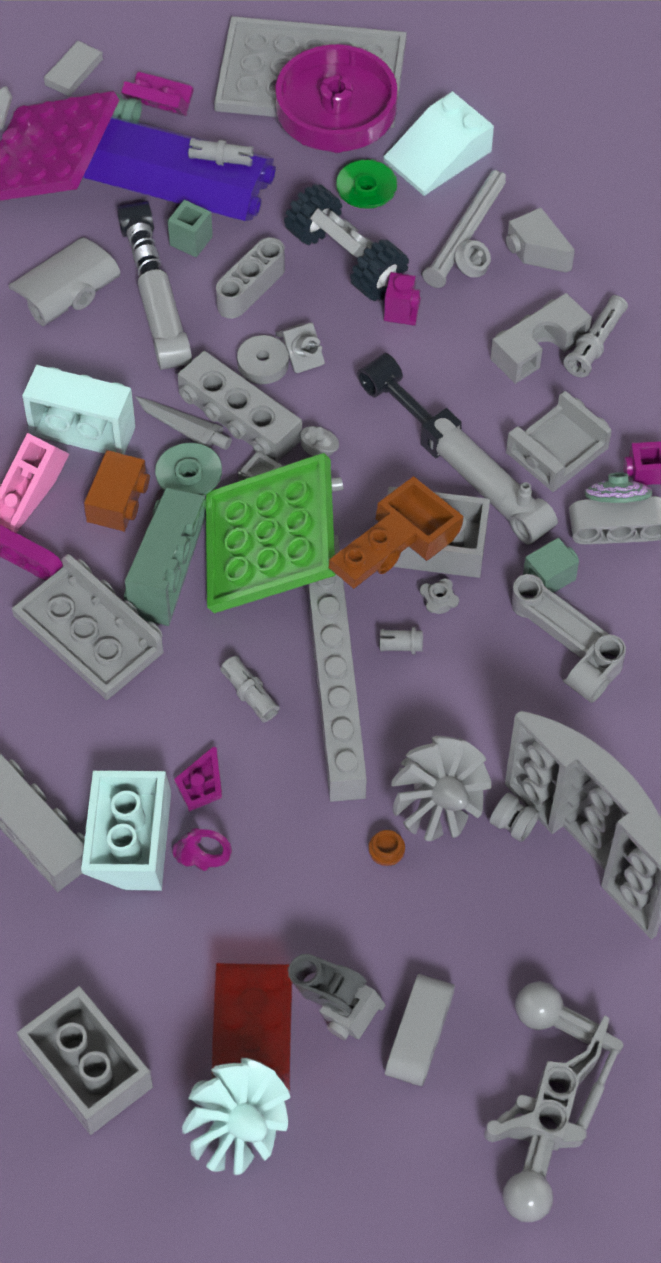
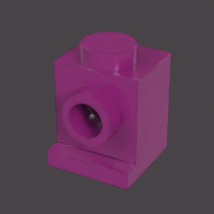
[384,272,421,326]
[623,442,661,485]

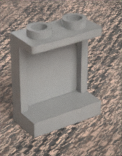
[506,391,612,492]

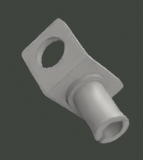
[275,322,325,373]

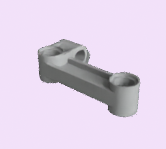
[512,574,626,703]

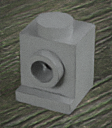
[319,985,385,1040]

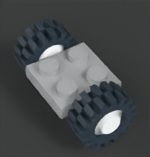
[284,184,409,301]

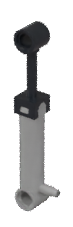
[357,353,558,545]

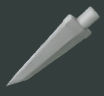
[135,396,232,450]

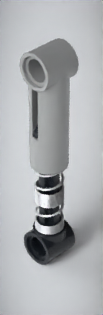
[117,201,192,370]

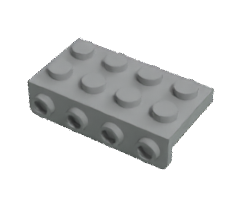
[12,554,163,700]

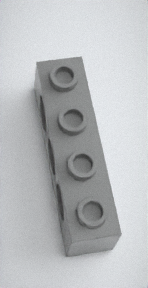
[178,351,302,462]

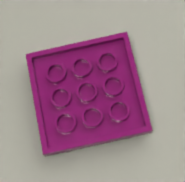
[0,91,120,201]

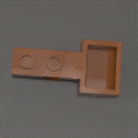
[328,476,464,589]

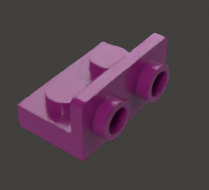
[121,72,194,117]

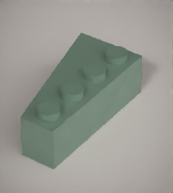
[124,488,206,626]

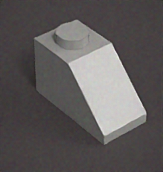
[506,208,575,272]

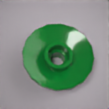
[336,160,397,208]

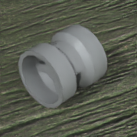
[490,792,540,842]

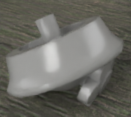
[455,240,491,278]
[300,426,339,457]

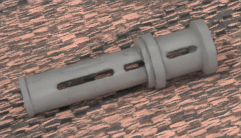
[563,295,628,378]

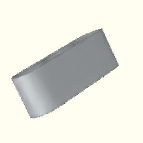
[216,237,285,319]
[569,496,661,545]
[385,973,455,1087]

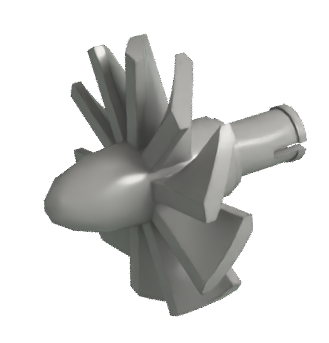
[391,736,491,841]

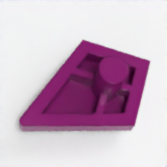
[174,747,222,812]

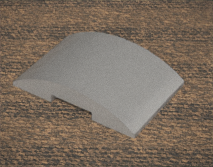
[505,711,661,939]

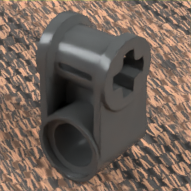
[288,953,367,1016]

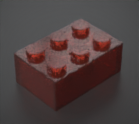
[211,963,293,1090]

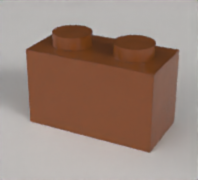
[84,450,150,532]

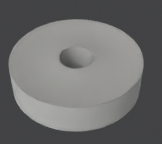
[237,335,289,384]

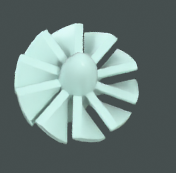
[182,1058,290,1175]

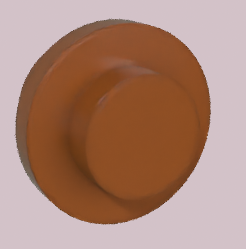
[369,830,405,866]

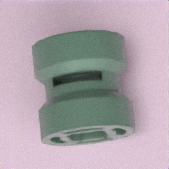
[112,93,142,122]

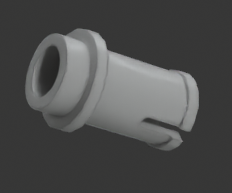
[380,627,423,655]

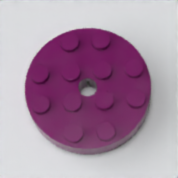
[276,44,398,153]

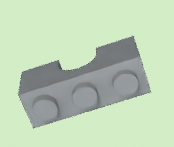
[491,293,592,384]

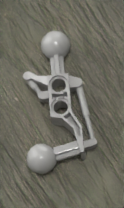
[484,981,623,1222]

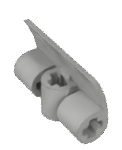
[9,238,120,326]

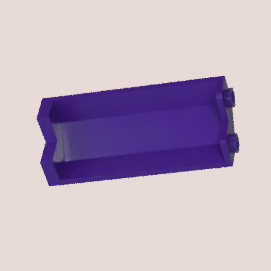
[83,116,276,221]

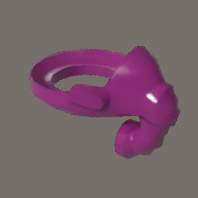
[172,828,232,871]

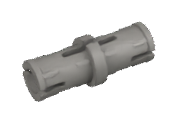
[189,138,254,167]
[220,656,280,722]

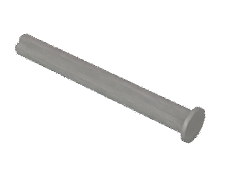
[422,170,506,288]

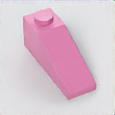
[0,433,69,533]

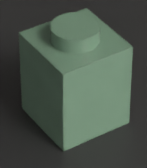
[168,200,213,258]
[523,538,579,593]

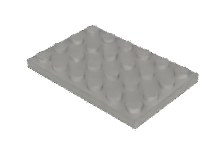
[215,16,407,128]

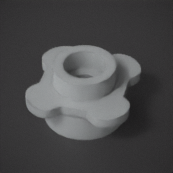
[420,578,459,614]

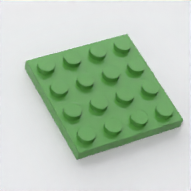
[206,453,336,613]

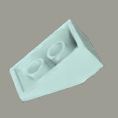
[384,92,494,196]

